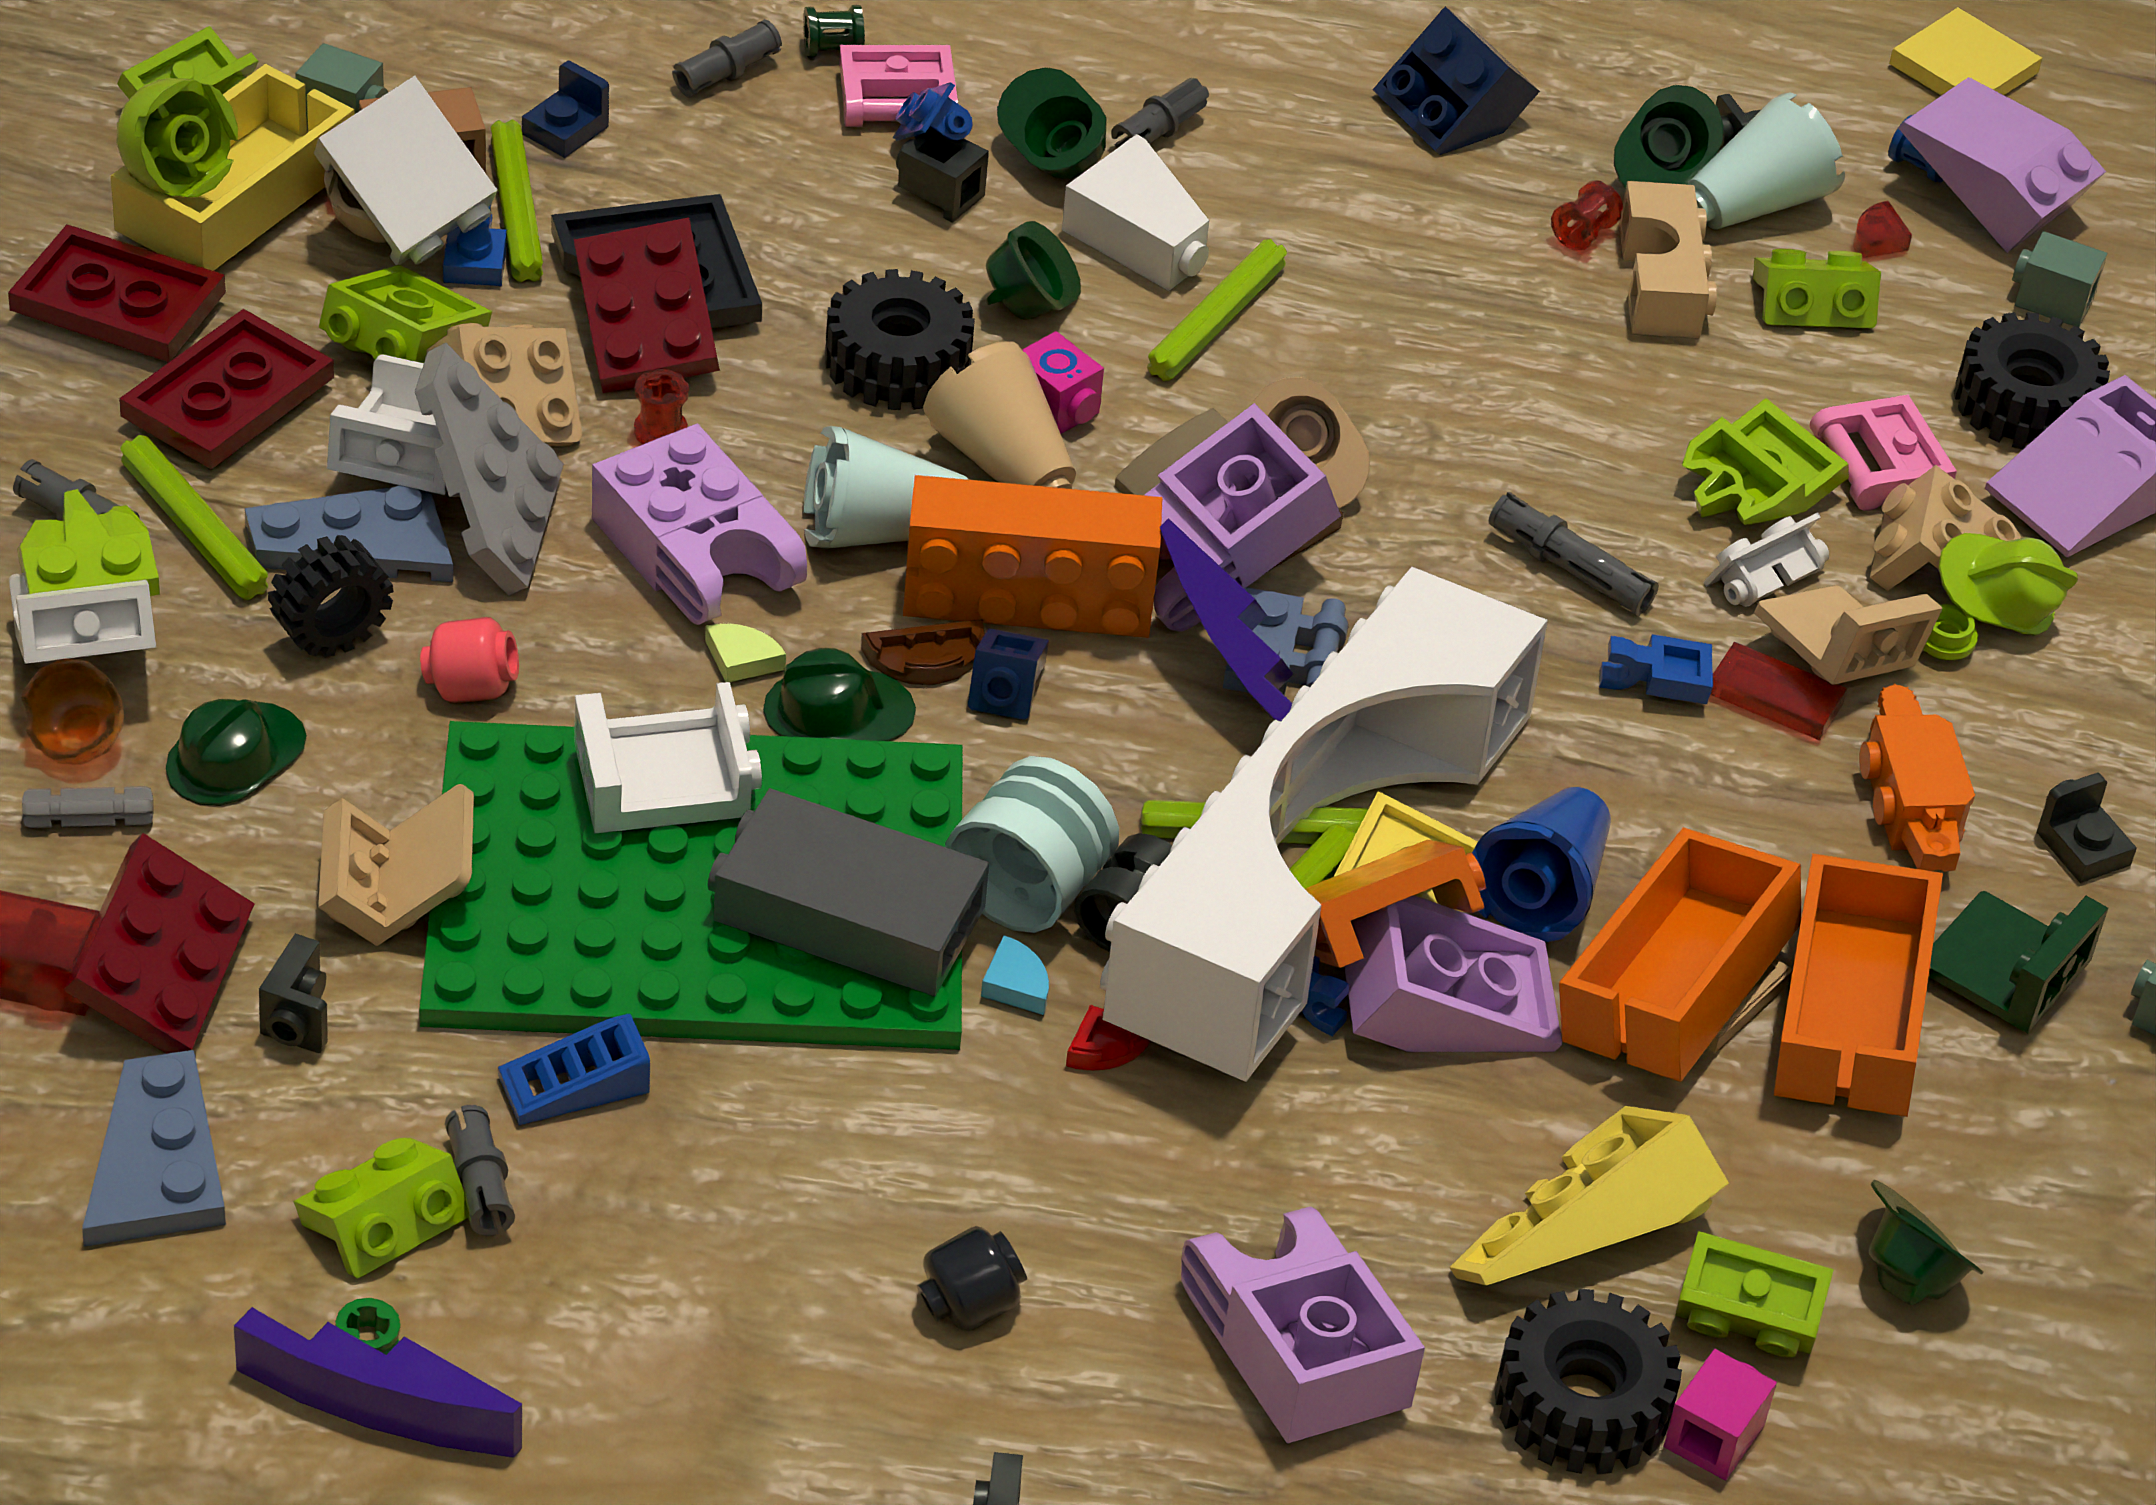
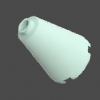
[1688,92,1845,230]
[803,426,968,549]

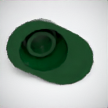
[997,67,1107,179]
[1614,85,1724,189]
[985,221,1081,320]
[763,648,916,741]
[165,699,307,806]
[1869,1180,1984,1305]

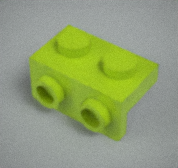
[117,26,259,99]
[1753,249,1881,328]
[293,1138,469,1278]
[1675,1231,1834,1357]

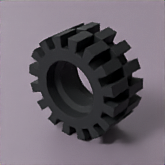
[268,535,394,657]

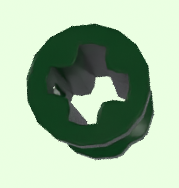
[803,5,865,57]

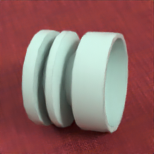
[945,756,1119,933]

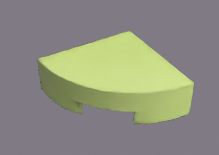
[705,624,786,682]

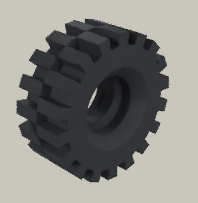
[825,269,975,410]
[1954,312,2110,449]
[1495,1289,1682,1475]

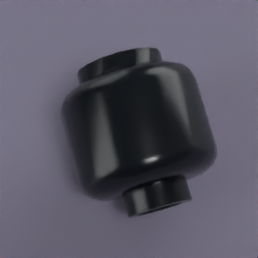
[917,1226,1027,1331]

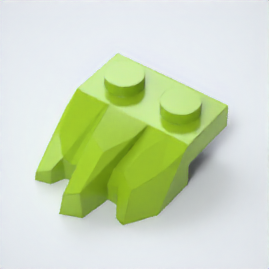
[1682,398,1849,525]
[17,489,160,596]

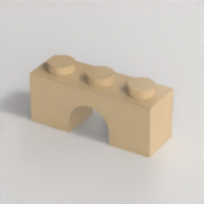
[1619,181,1717,338]

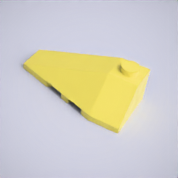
[1450,1106,1729,1286]

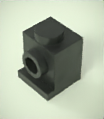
[896,127,989,223]

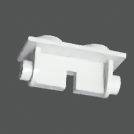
[1703,512,1829,607]

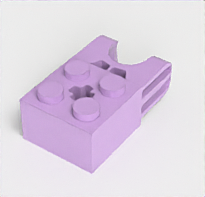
[1145,403,1341,632]
[592,423,807,625]
[1181,1206,1425,1444]

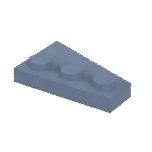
[244,485,453,582]
[82,1050,226,1246]

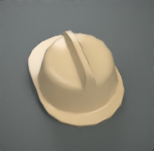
[1253,377,1370,509]

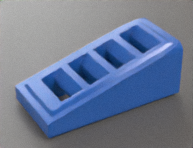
[498,1013,650,1125]

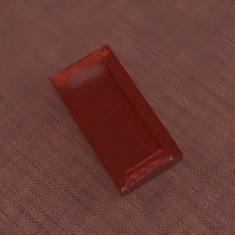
[1710,642,1847,741]

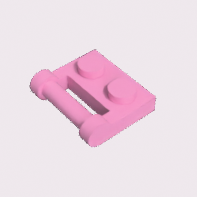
[839,45,958,127]
[1810,395,1957,511]

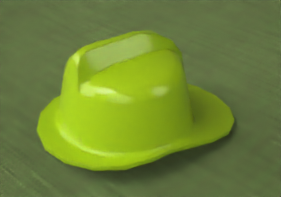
[1939,533,2078,636]

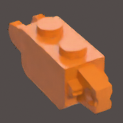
[1859,683,1975,872]

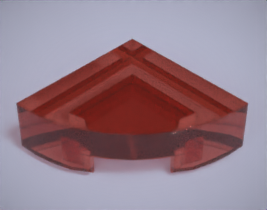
[1853,201,1912,258]

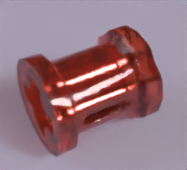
[1551,180,1623,251]
[634,369,689,445]

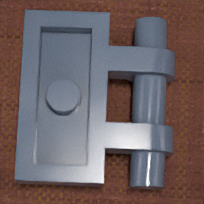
[1223,587,1349,696]

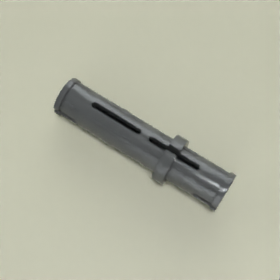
[1488,492,1659,616]

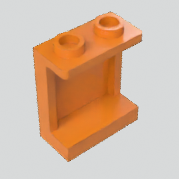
[1305,839,1486,968]

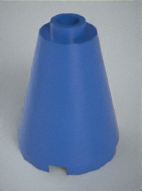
[1472,787,1611,943]

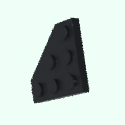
[551,194,762,328]

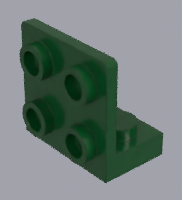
[1928,891,2109,1034]

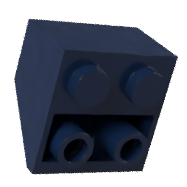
[1372,6,1540,155]

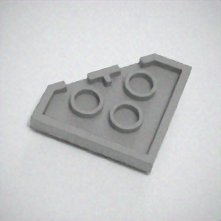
[415,343,564,596]

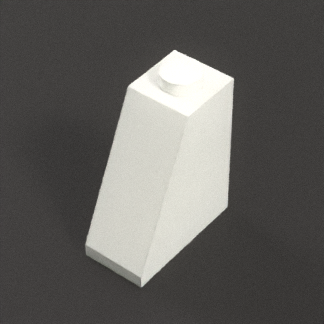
[1062,134,1209,291]

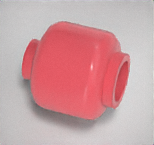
[420,617,519,704]

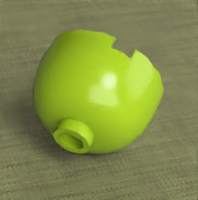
[116,78,238,197]

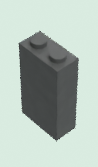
[708,788,990,997]

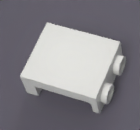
[314,76,497,265]
[327,354,447,495]
[9,573,156,664]
[574,682,762,833]

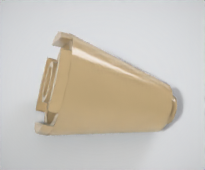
[923,342,1076,489]

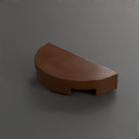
[861,619,984,685]

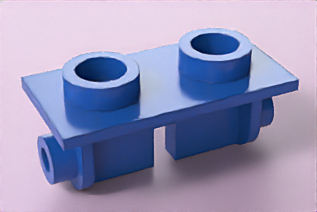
[893,82,973,141]

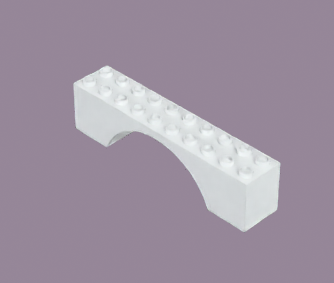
[1100,567,1548,1082]

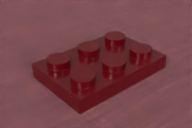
[574,217,720,393]
[8,224,226,362]
[119,308,334,470]
[63,833,255,1054]

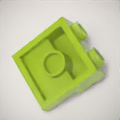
[318,265,492,363]

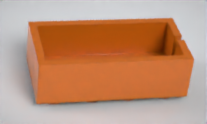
[903,475,1163,638]
[1559,827,1802,1082]
[1774,853,1943,1117]

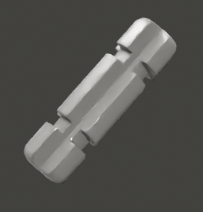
[22,786,154,828]

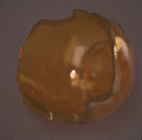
[21,659,125,765]

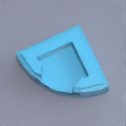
[981,936,1049,1015]

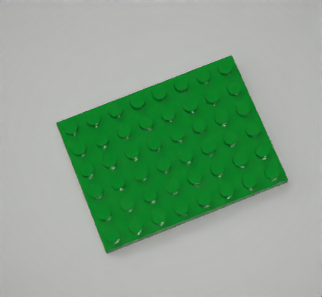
[419,721,963,1050]

